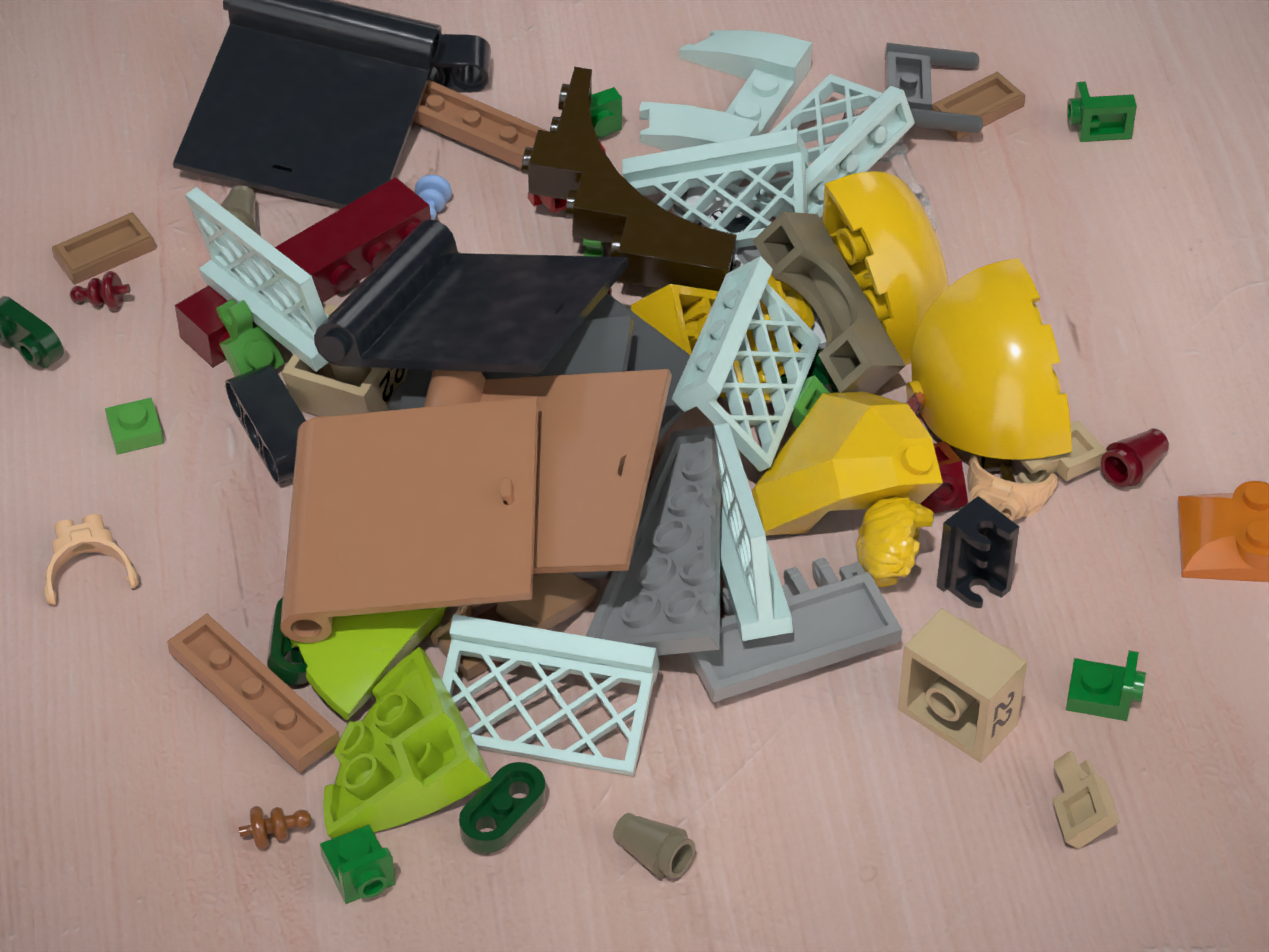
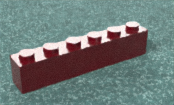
[175,177,431,368]

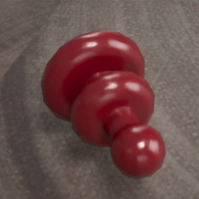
[69,271,131,310]

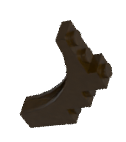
[521,67,737,291]

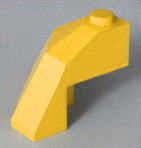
[631,274,815,404]
[752,392,943,536]

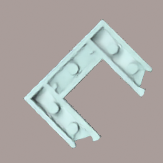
[640,30,812,151]

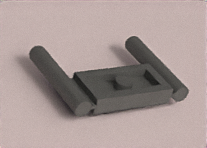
[884,43,983,133]

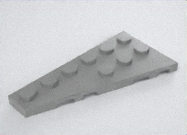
[586,426,721,656]

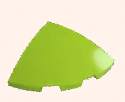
[290,607,446,720]
[323,647,491,839]

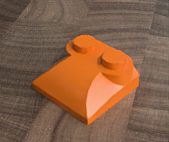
[1177,481,1269,582]

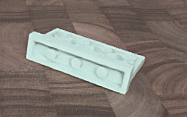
[726,74,915,218]
[622,128,809,248]
[185,187,329,372]
[672,256,821,472]
[714,423,793,641]
[442,614,660,776]

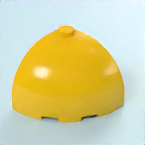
[822,171,949,365]
[906,258,1072,460]

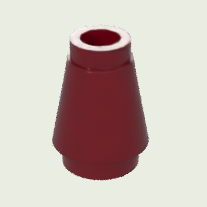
[1101,428,1169,487]

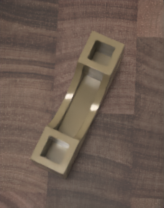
[753,212,906,393]

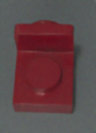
[920,441,968,514]

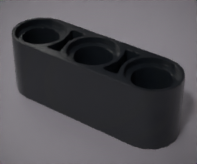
[429,34,491,93]
[225,364,306,484]

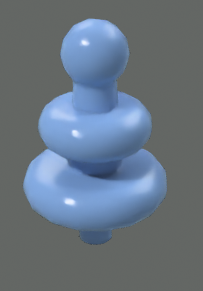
[415,175,452,220]

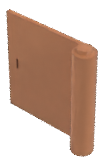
[423,369,672,574]
[280,396,539,643]

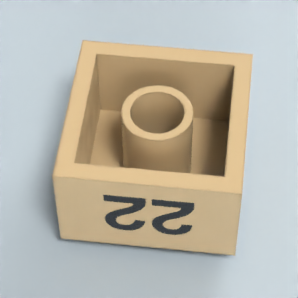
[281,304,408,417]
[898,608,1027,763]

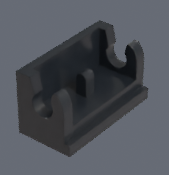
[936,496,1020,608]

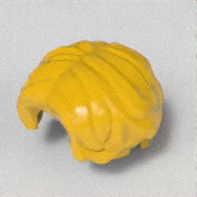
[856,497,934,587]

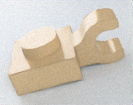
[1017,420,1107,483]
[1052,750,1120,849]

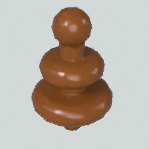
[239,806,312,850]

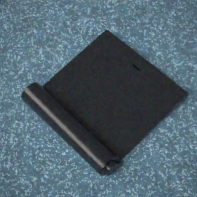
[173,0,442,208]
[314,219,629,374]

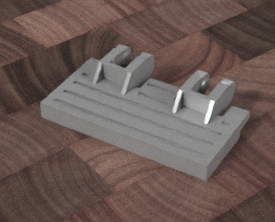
[688,558,902,703]

